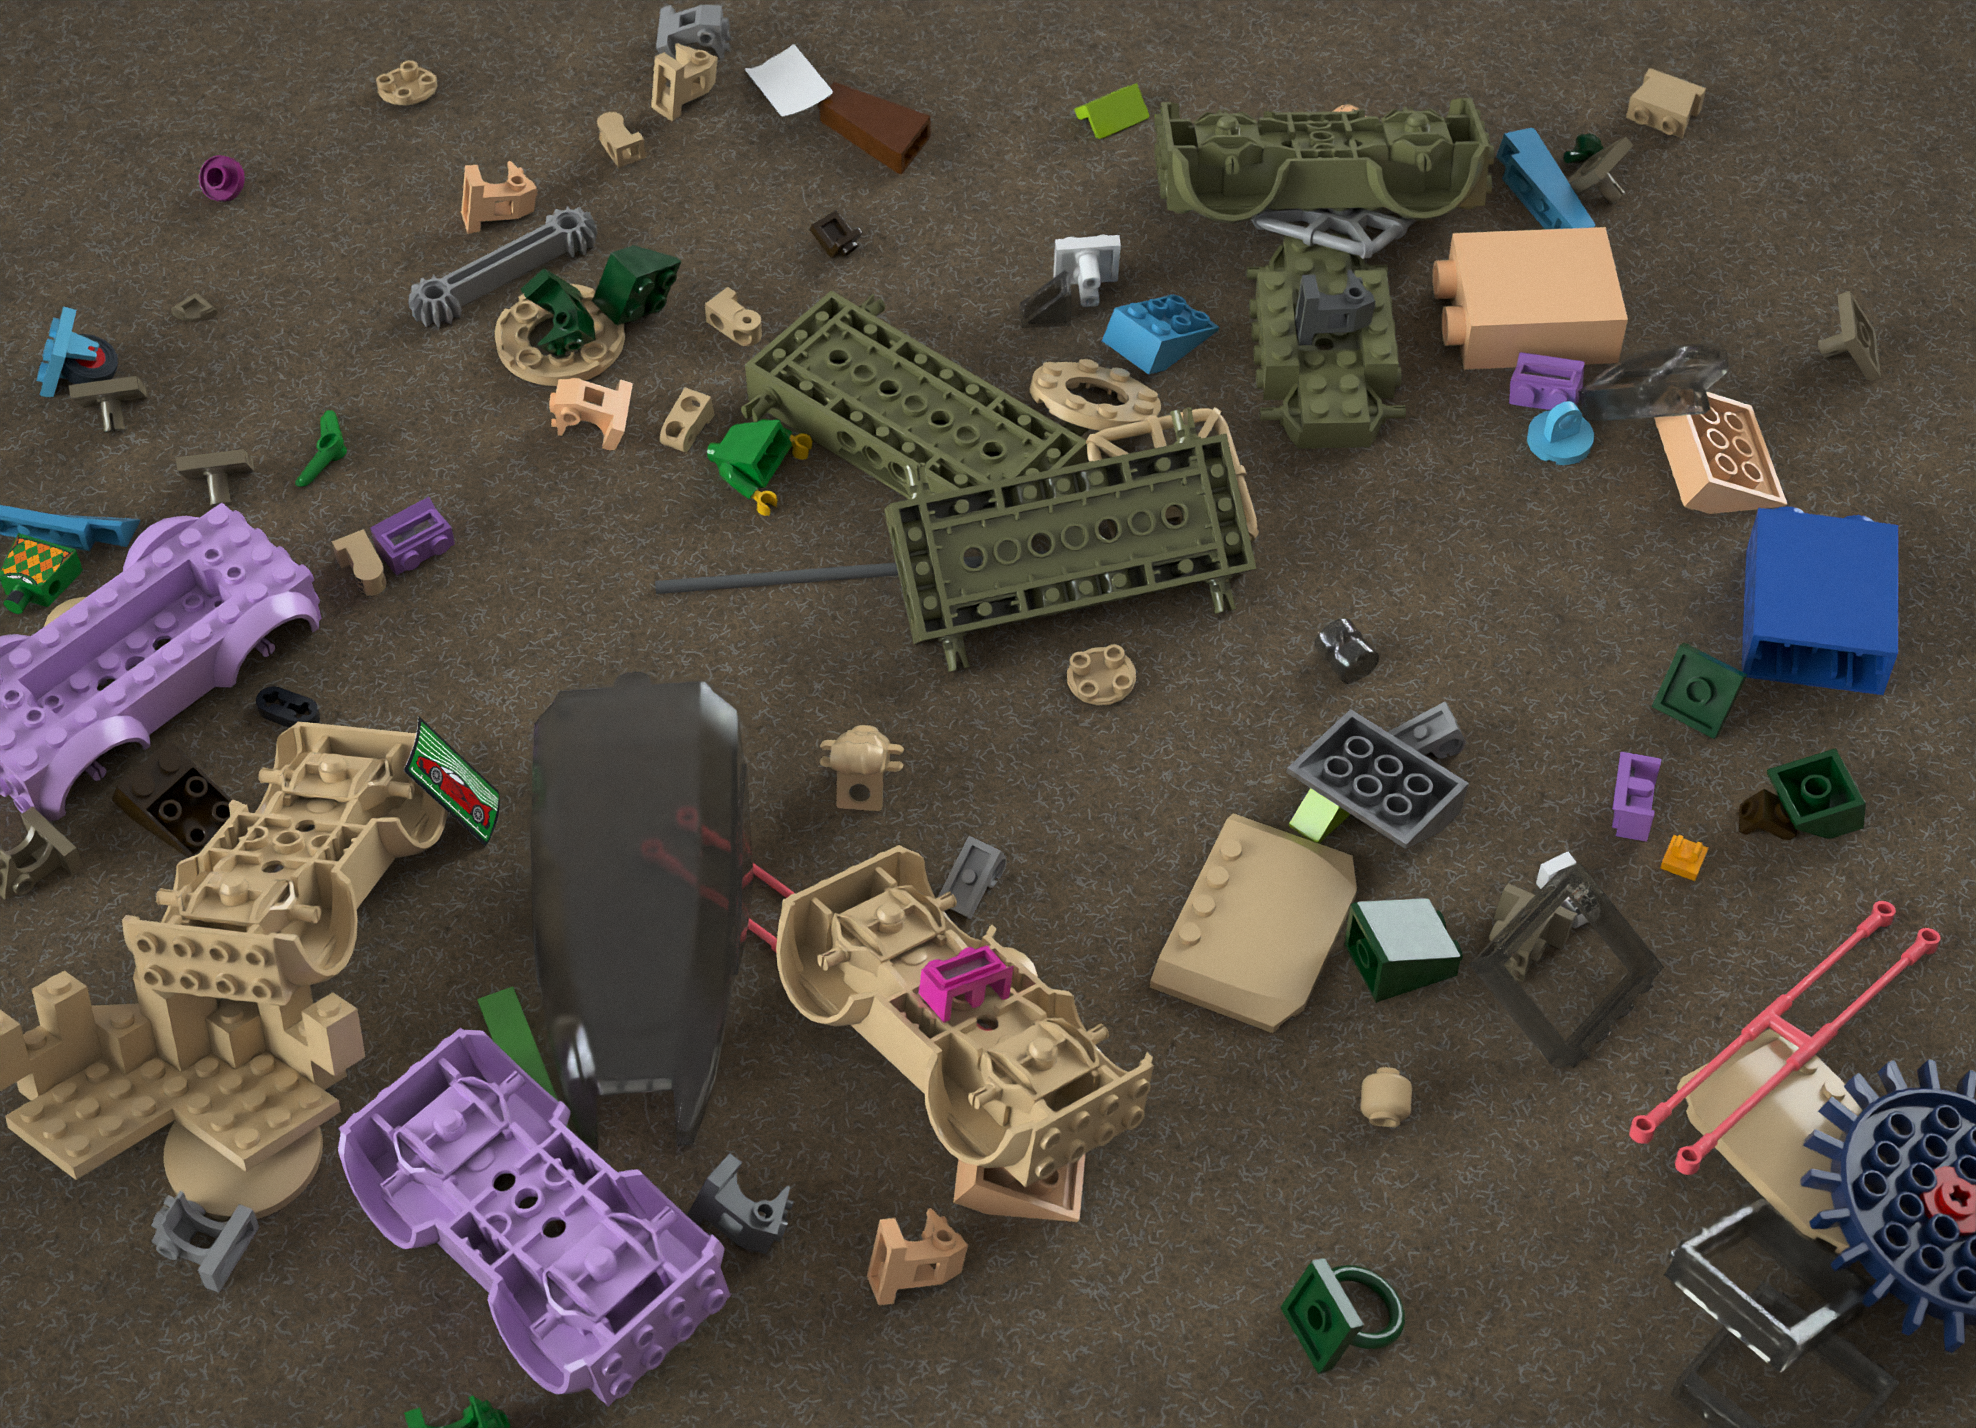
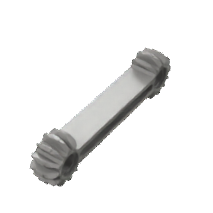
[408,205,597,328]

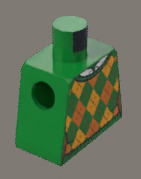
[0,533,83,614]

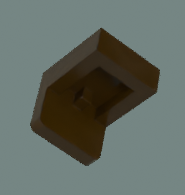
[809,210,863,258]
[1738,789,1797,840]

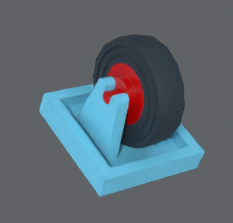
[36,306,118,397]

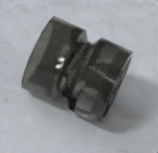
[1314,618,1379,685]

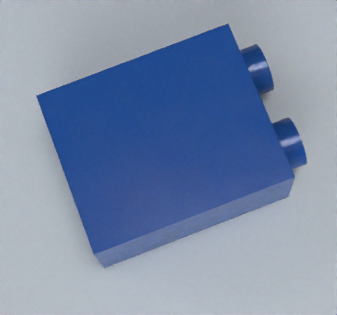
[1742,507,1898,695]

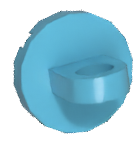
[1527,401,1594,465]

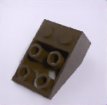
[112,740,232,858]

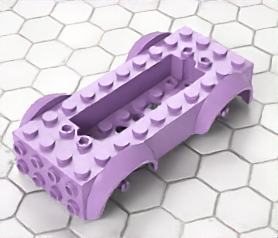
[0,503,322,822]
[338,1028,731,1406]

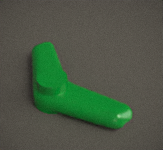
[295,410,347,487]

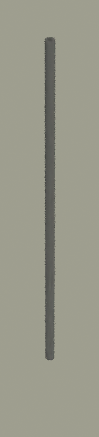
[655,551,1047,594]

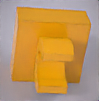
[1660,835,1708,881]

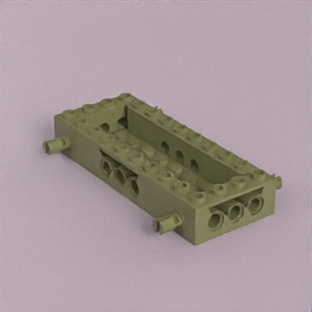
[741,291,1089,498]
[884,407,1257,672]

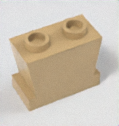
[1626,68,1706,138]

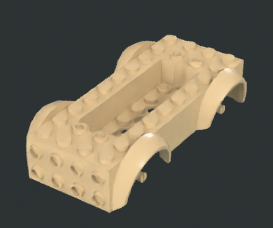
[122,722,448,1006]
[776,845,1154,1187]

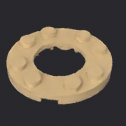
[495,284,625,386]
[1030,359,1161,431]

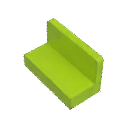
[1074,83,1149,139]

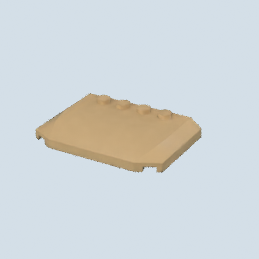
[1150,813,1357,1033]
[1677,1029,1922,1254]

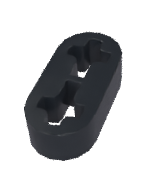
[256,686,320,728]

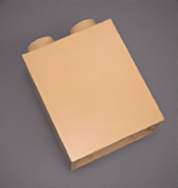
[1433,227,1628,370]

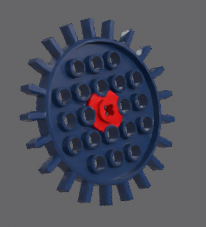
[1800,1060,1976,1353]

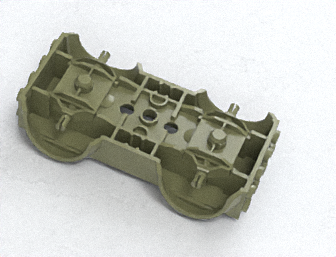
[1154,98,1494,224]

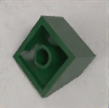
[1767,748,1866,839]

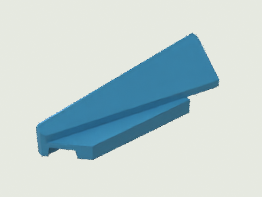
[1496,128,1595,230]
[0,505,140,551]

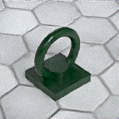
[1280,1258,1405,1374]

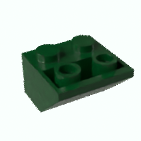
[592,245,681,326]

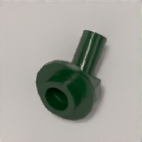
[1563,133,1604,164]

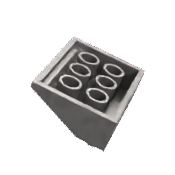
[1286,709,1469,849]

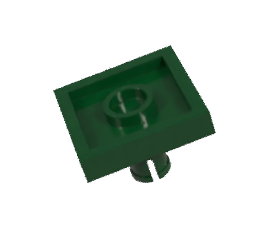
[1651,643,1747,739]

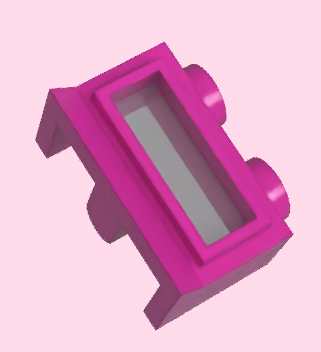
[919,945,1014,1023]

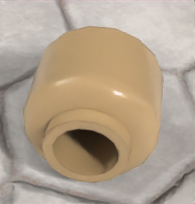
[1360,1067,1412,1127]

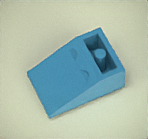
[1102,294,1220,374]

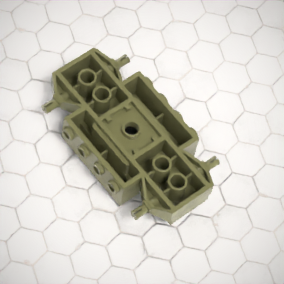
[1246,234,1406,448]

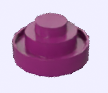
[199,155,245,202]

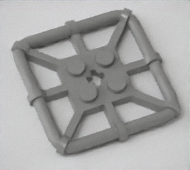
[1252,207,1417,259]

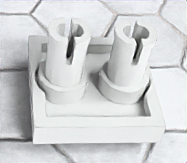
[1053,235,1121,307]

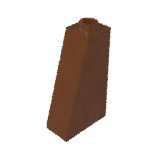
[817,82,931,174]

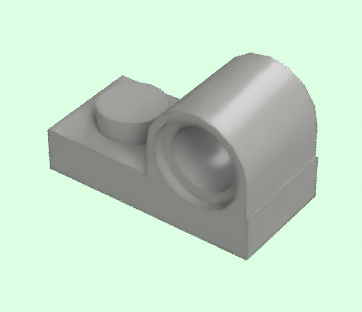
[1388,702,1466,759]
[938,836,1007,919]

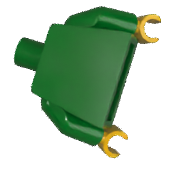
[707,419,812,516]

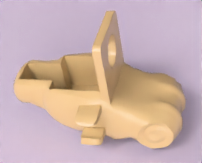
[820,725,904,811]

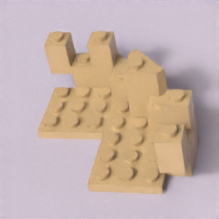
[0,968,365,1180]

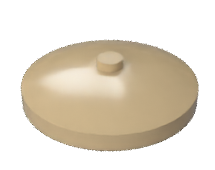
[164,1121,323,1222]

